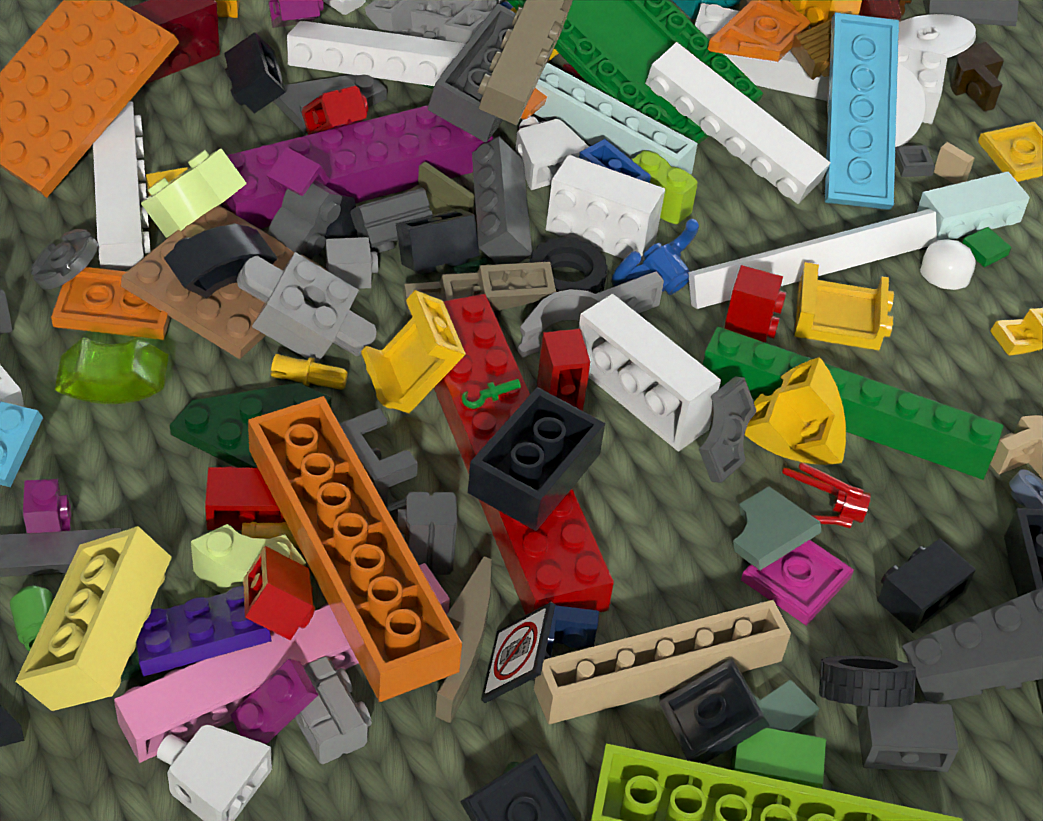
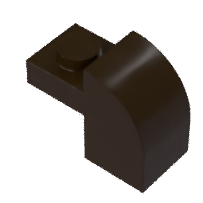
[950,42,1004,112]

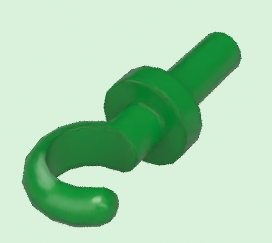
[462,379,521,409]

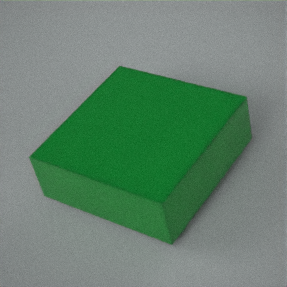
[962,227,1011,267]

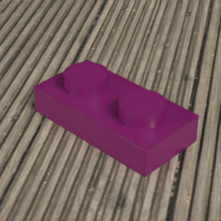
[230,659,318,744]

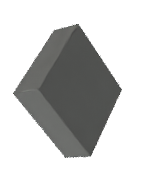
[895,145,935,177]

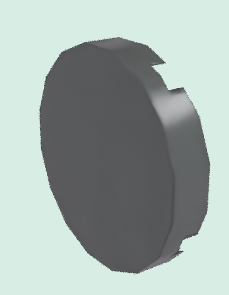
[31,229,98,289]

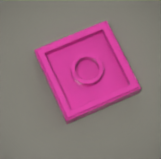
[741,540,854,626]

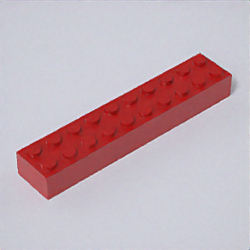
[434,294,614,615]

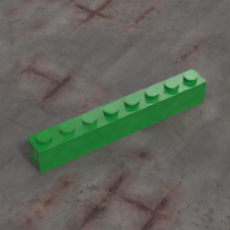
[702,326,1004,480]

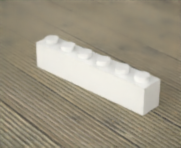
[287,21,466,86]
[646,42,831,204]
[93,101,151,270]

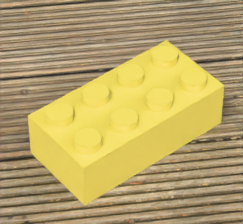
[15,526,172,711]

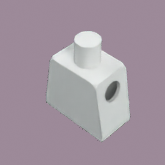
[515,116,589,190]
[157,725,272,821]

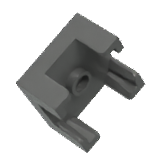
[340,408,418,522]

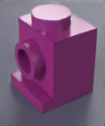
[23,479,71,533]

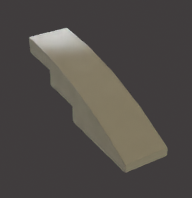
[403,262,556,322]
[435,556,492,724]

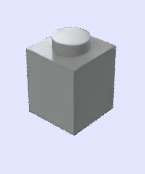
[326,237,378,289]

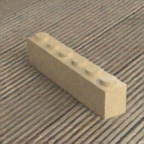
[534,600,791,725]

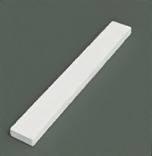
[688,209,937,309]

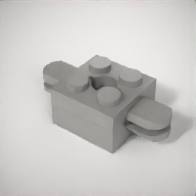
[237,252,376,363]

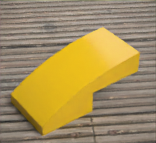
[990,308,1043,356]

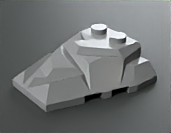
[365,0,501,44]

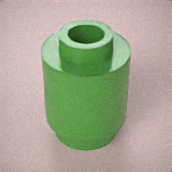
[10,585,54,651]

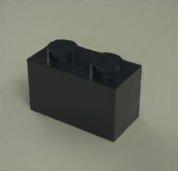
[224,32,286,114]
[396,209,480,274]
[877,538,976,633]

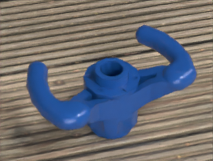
[611,219,699,295]

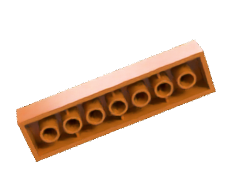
[248,396,462,702]

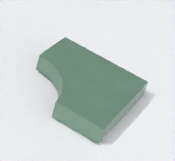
[733,486,821,570]

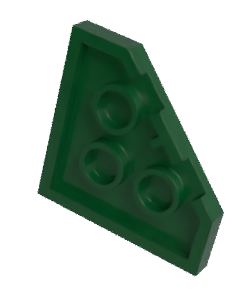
[170,383,331,468]

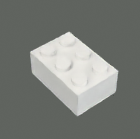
[546,155,665,265]

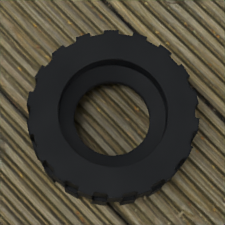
[529,237,607,303]
[819,656,916,707]

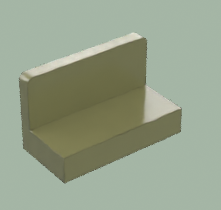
[406,162,474,215]

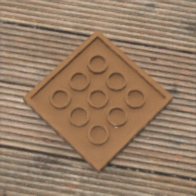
[121,205,328,359]

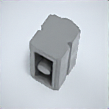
[295,657,372,765]

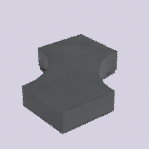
[699,377,757,483]

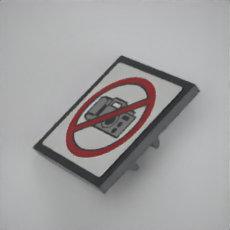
[481,602,555,703]

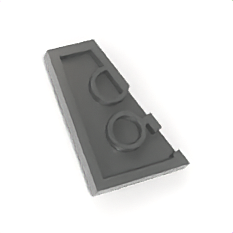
[273,74,387,134]

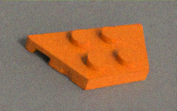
[708,0,810,62]

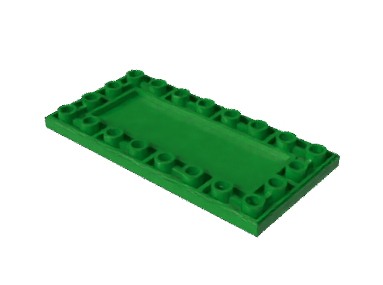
[507,0,763,145]

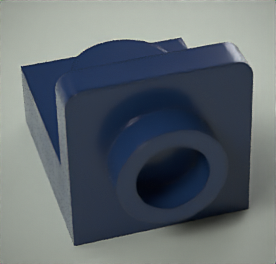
[546,605,599,658]

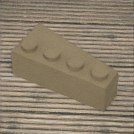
[478,0,573,125]

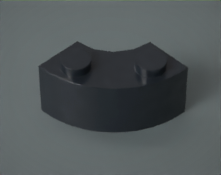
[164,223,278,299]

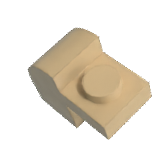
[990,415,1043,479]

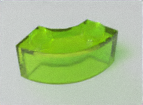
[54,337,169,404]

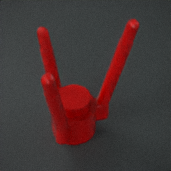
[782,463,871,529]

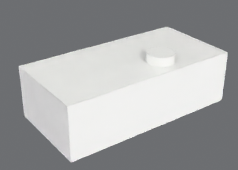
[578,294,721,452]

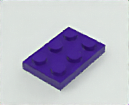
[136,586,272,676]

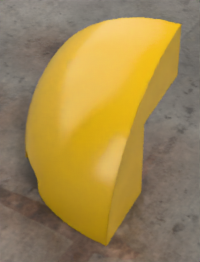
[745,357,846,465]

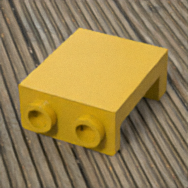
[794,262,894,350]
[361,290,466,413]

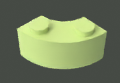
[141,148,247,238]
[191,524,306,594]

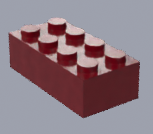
[129,0,220,85]

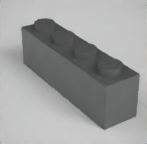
[472,136,532,265]

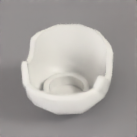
[920,239,976,290]

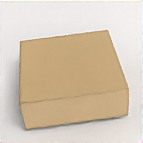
[934,142,975,184]

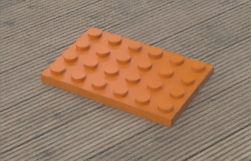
[0,0,179,198]

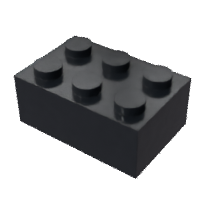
[467,387,605,531]

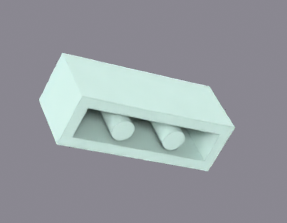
[917,171,1030,241]

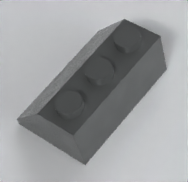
[923,0,1019,26]

